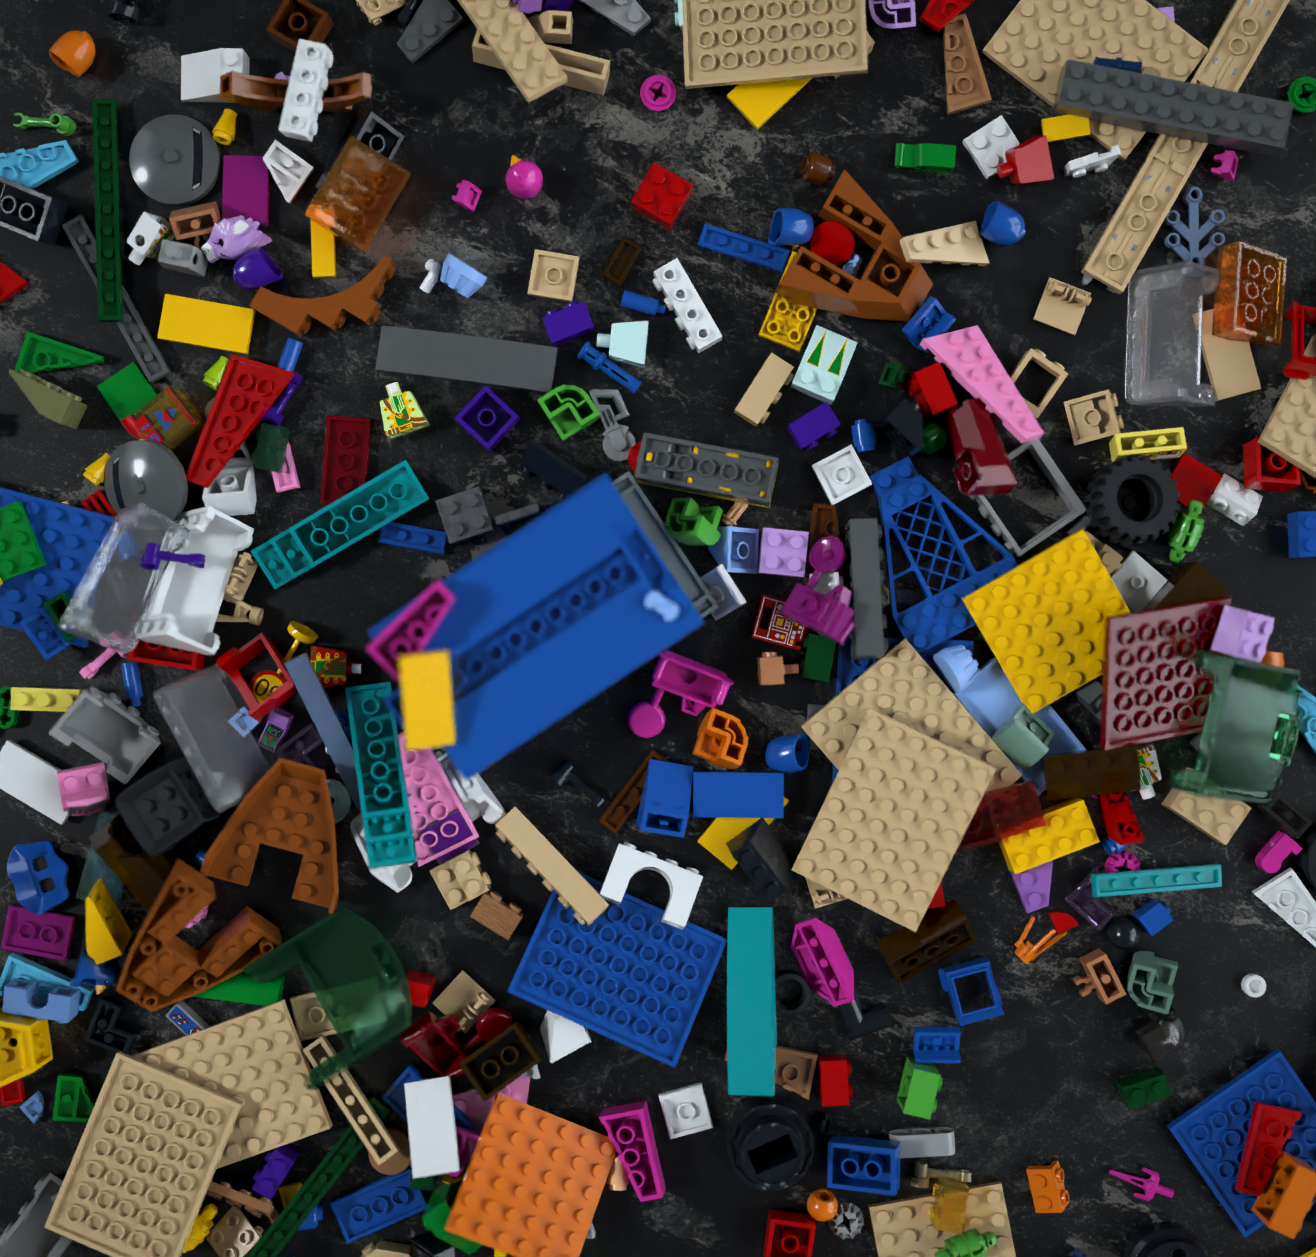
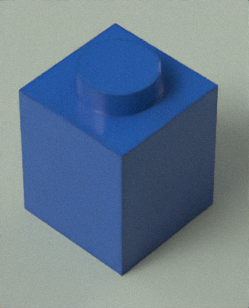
[1132,898,1173,936]

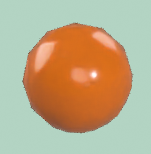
[807,1189,838,1222]

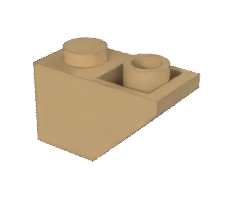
[528,10,573,44]

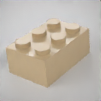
[1162,767,1251,845]

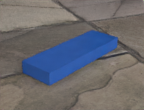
[378,522,448,555]

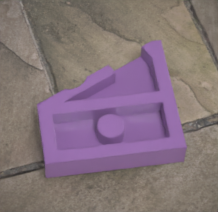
[1010,860,1053,913]

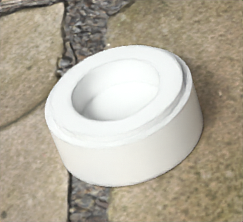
[1241,973,1266,998]

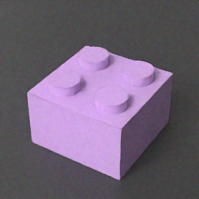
[758,528,809,578]
[1211,605,1275,662]

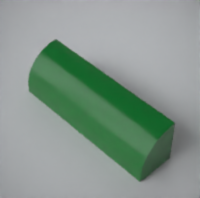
[192,970,285,1006]

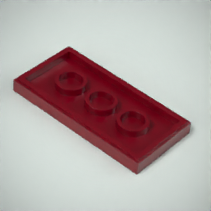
[320,415,372,506]

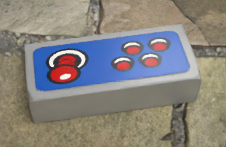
[165,1000,210,1035]

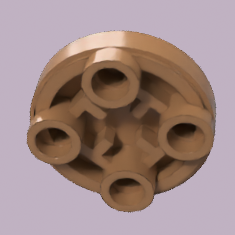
[368,1128,411,1175]

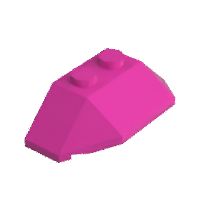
[791,918,854,1007]

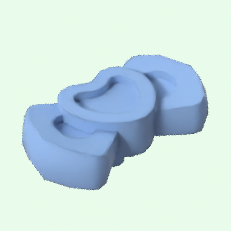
[842,252,862,277]
[645,591,679,622]

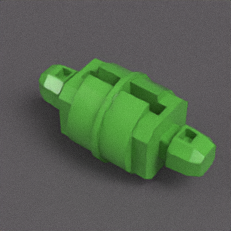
[1167,499,1204,563]
[934,1228,997,1257]

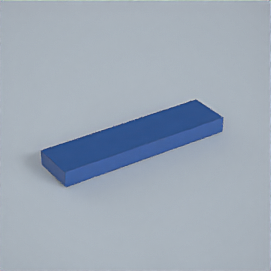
[698,223,790,273]

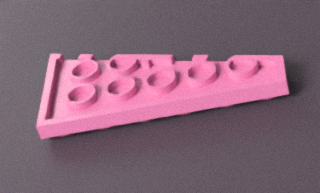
[919,325,1044,444]
[398,732,479,867]

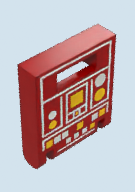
[750,594,808,651]

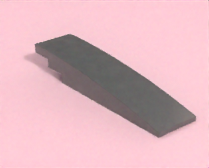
[375,325,558,393]

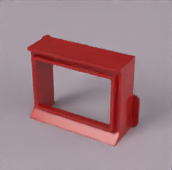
[1283,301,1316,380]
[216,632,298,723]

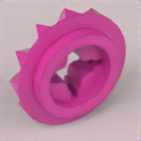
[640,75,676,112]
[1104,851,1141,872]

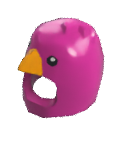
[505,155,543,199]

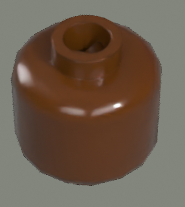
[800,153,835,186]

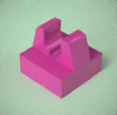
[1211,150,1238,181]
[452,180,482,212]

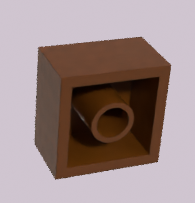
[266,0,334,53]

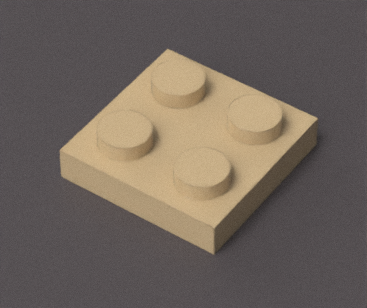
[527,249,580,303]

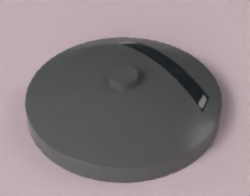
[129,114,221,206]
[104,439,188,530]

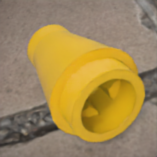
[212,109,237,145]
[82,452,110,486]

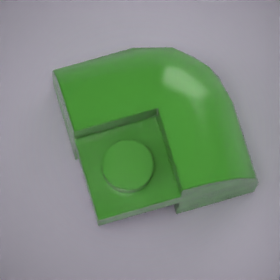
[537,384,601,441]
[665,497,723,546]

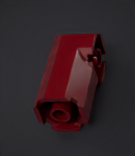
[943,399,1017,496]

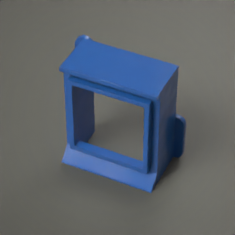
[938,957,1004,1026]

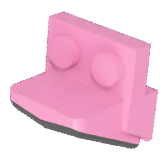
[56,762,110,816]

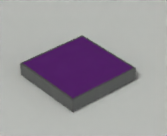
[418,809,480,865]

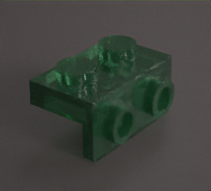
[252,423,290,473]

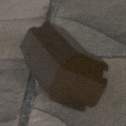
[89,814,175,909]

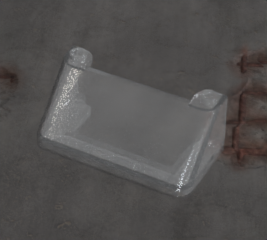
[1125,261,1220,407]
[58,503,191,653]
[153,663,273,813]

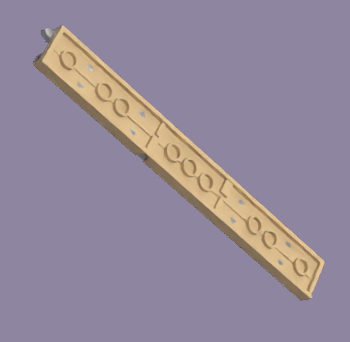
[1081,0,1290,294]

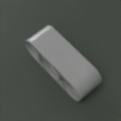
[889,1127,955,1158]

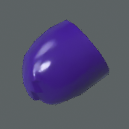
[233,247,284,292]

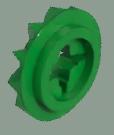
[1286,77,1316,114]

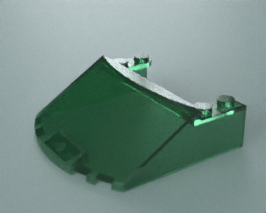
[1169,651,1303,804]
[242,907,412,1091]

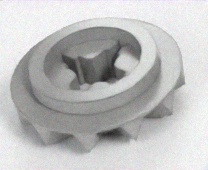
[828,1202,864,1240]

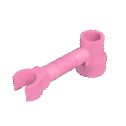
[79,631,131,679]

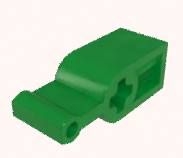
[894,143,956,174]

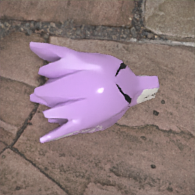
[201,215,272,263]

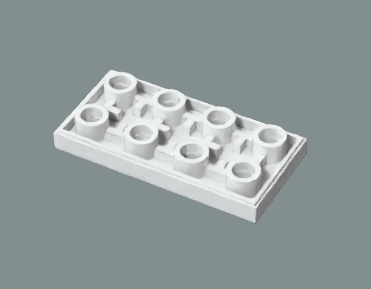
[0,740,69,825]
[404,1076,460,1179]

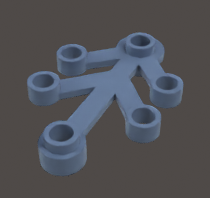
[1164,186,1225,275]

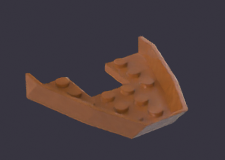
[200,758,339,914]

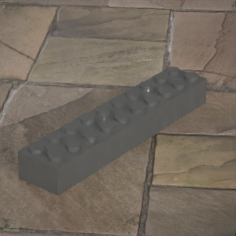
[1052,59,1294,156]

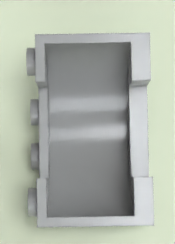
[48,686,161,785]
[0,1173,72,1257]

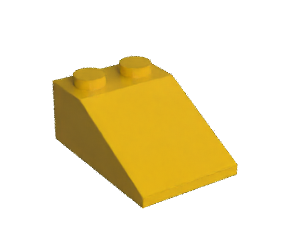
[86,878,133,965]

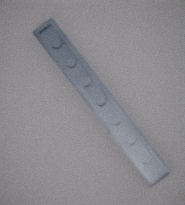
[284,653,362,814]

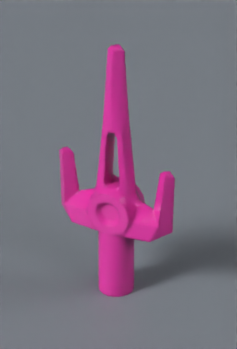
[1109,1167,1174,1201]

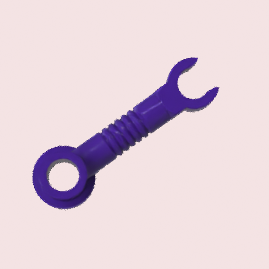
[261,371,303,427]
[140,543,205,570]

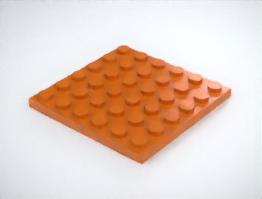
[444,1093,617,1257]

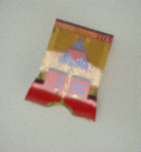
[120,385,206,451]

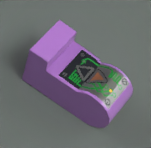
[258,707,296,753]

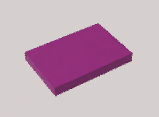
[222,155,270,225]
[1,904,77,961]

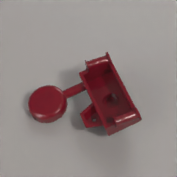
[400,1007,514,1080]

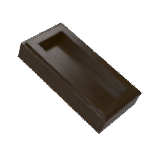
[601,236,643,288]

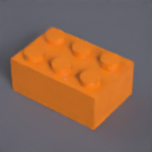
[1251,1151,1316,1239]

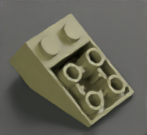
[9,369,88,429]

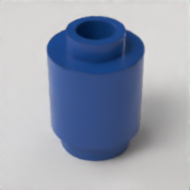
[851,419,876,453]

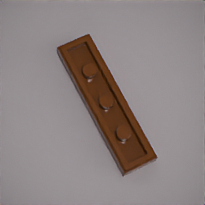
[598,749,669,834]

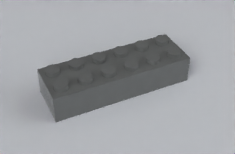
[844,518,888,661]

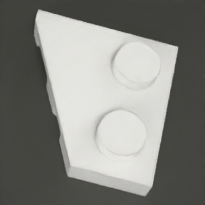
[263,140,314,204]
[1063,145,1121,178]

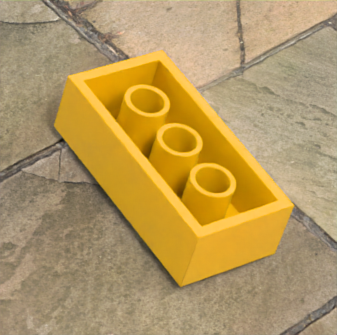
[994,797,1100,874]

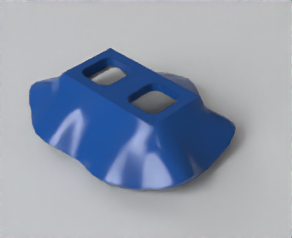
[7,841,70,915]

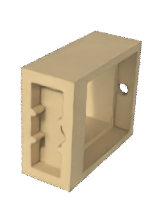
[1009,348,1068,419]

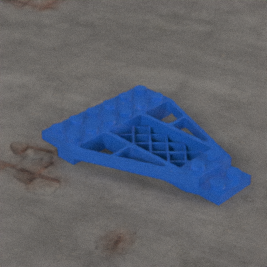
[869,456,1018,654]

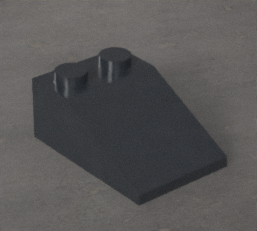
[0,176,69,246]

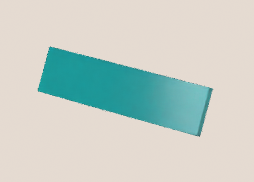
[251,460,429,589]
[345,682,416,870]
[727,907,777,1096]

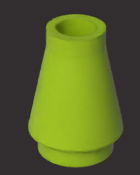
[203,356,229,391]

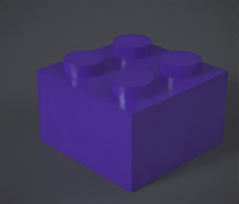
[454,385,521,452]

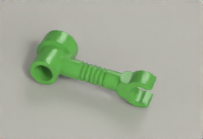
[13,112,76,136]

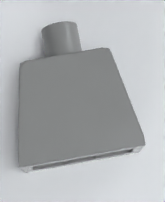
[158,240,208,277]

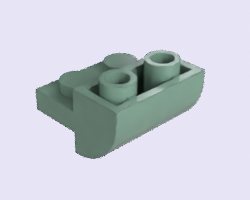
[991,704,1055,769]

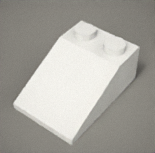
[181,48,250,103]

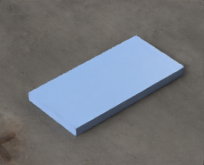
[952,656,1086,796]

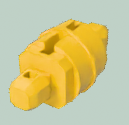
[182,1204,218,1253]

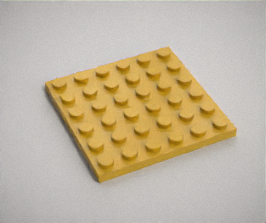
[961,529,1130,714]

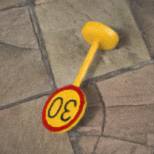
[249,621,318,707]

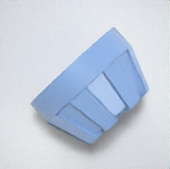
[440,253,488,298]
[933,645,979,693]

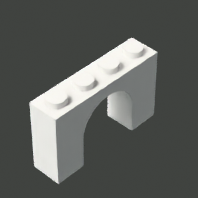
[599,842,703,930]

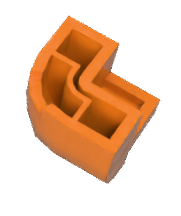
[692,708,749,769]

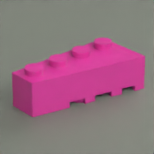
[366,579,455,682]
[599,1101,666,1202]

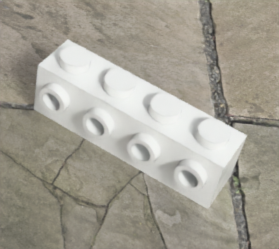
[279,39,333,142]
[652,258,722,354]

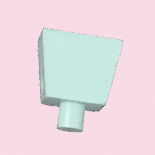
[596,321,648,368]

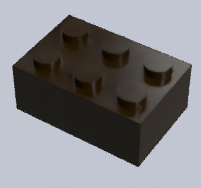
[459,1020,544,1102]

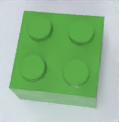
[897,1056,943,1120]

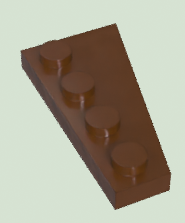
[803,503,846,588]

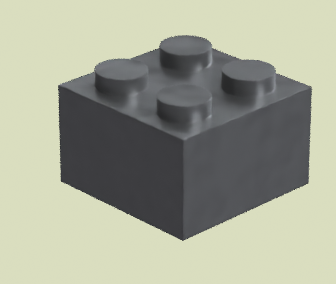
[436,486,495,545]

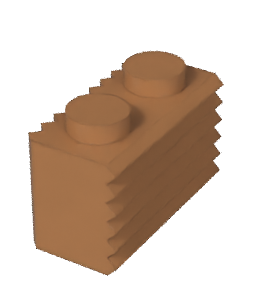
[470,890,524,940]

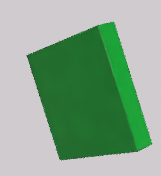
[97,362,161,421]

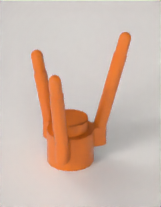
[1014,916,1067,965]

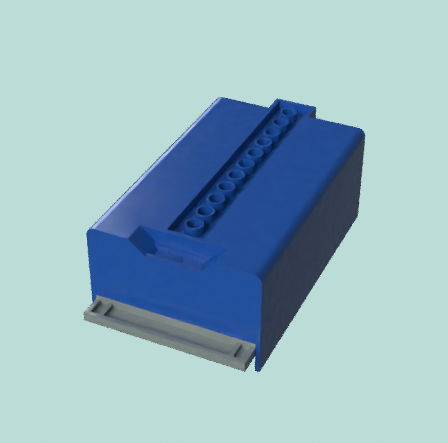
[367,471,719,780]

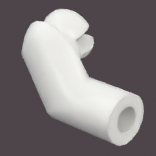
[420,259,441,293]

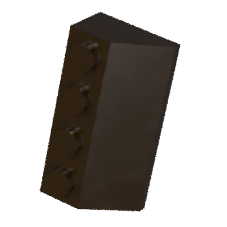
[1041,745,1140,801]
[876,899,977,984]

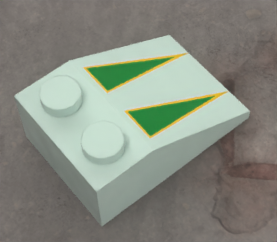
[790,325,858,405]

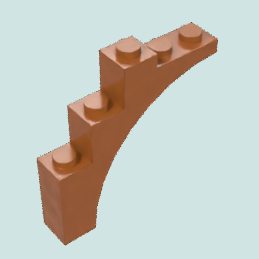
[220,71,372,115]
[249,254,396,337]

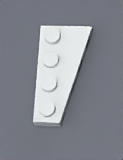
[1252,867,1316,947]

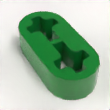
[0,686,20,729]

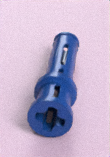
[577,341,642,394]

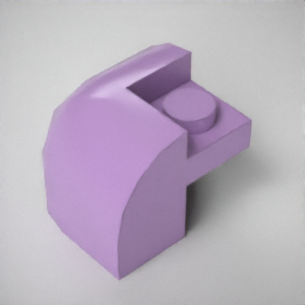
[868,0,916,29]

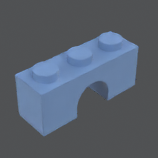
[2,978,80,1024]

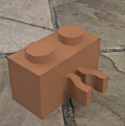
[169,201,222,249]
[757,652,799,685]
[1073,948,1126,1004]

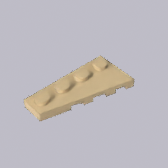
[899,221,989,266]

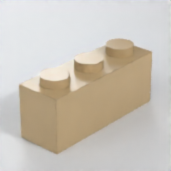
[734,352,794,427]

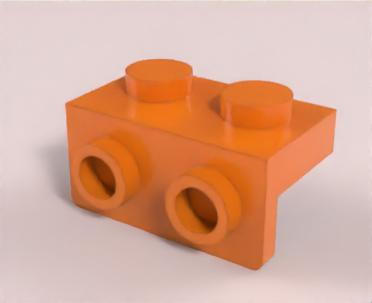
[1026,1161,1069,1213]

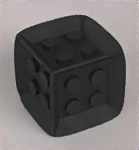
[115,755,229,856]

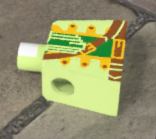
[380,382,430,439]

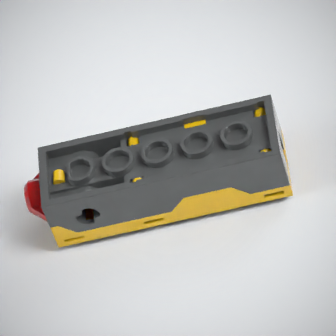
[628,432,778,508]

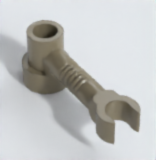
[911,1161,972,1188]

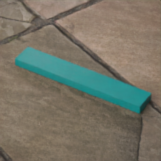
[1091,863,1222,897]

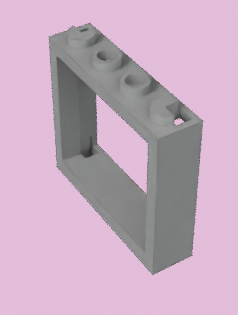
[969,439,1086,557]

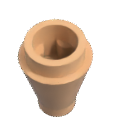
[607,1155,629,1191]

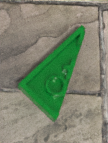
[14,331,105,373]

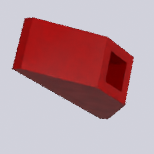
[1100,792,1144,845]

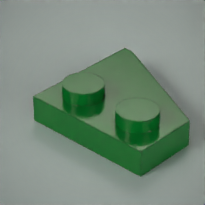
[52,1073,95,1123]

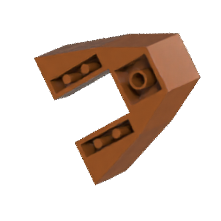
[775,169,933,322]
[116,858,283,1012]

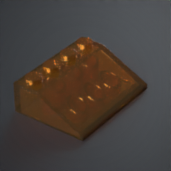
[305,136,411,255]
[1212,241,1287,345]

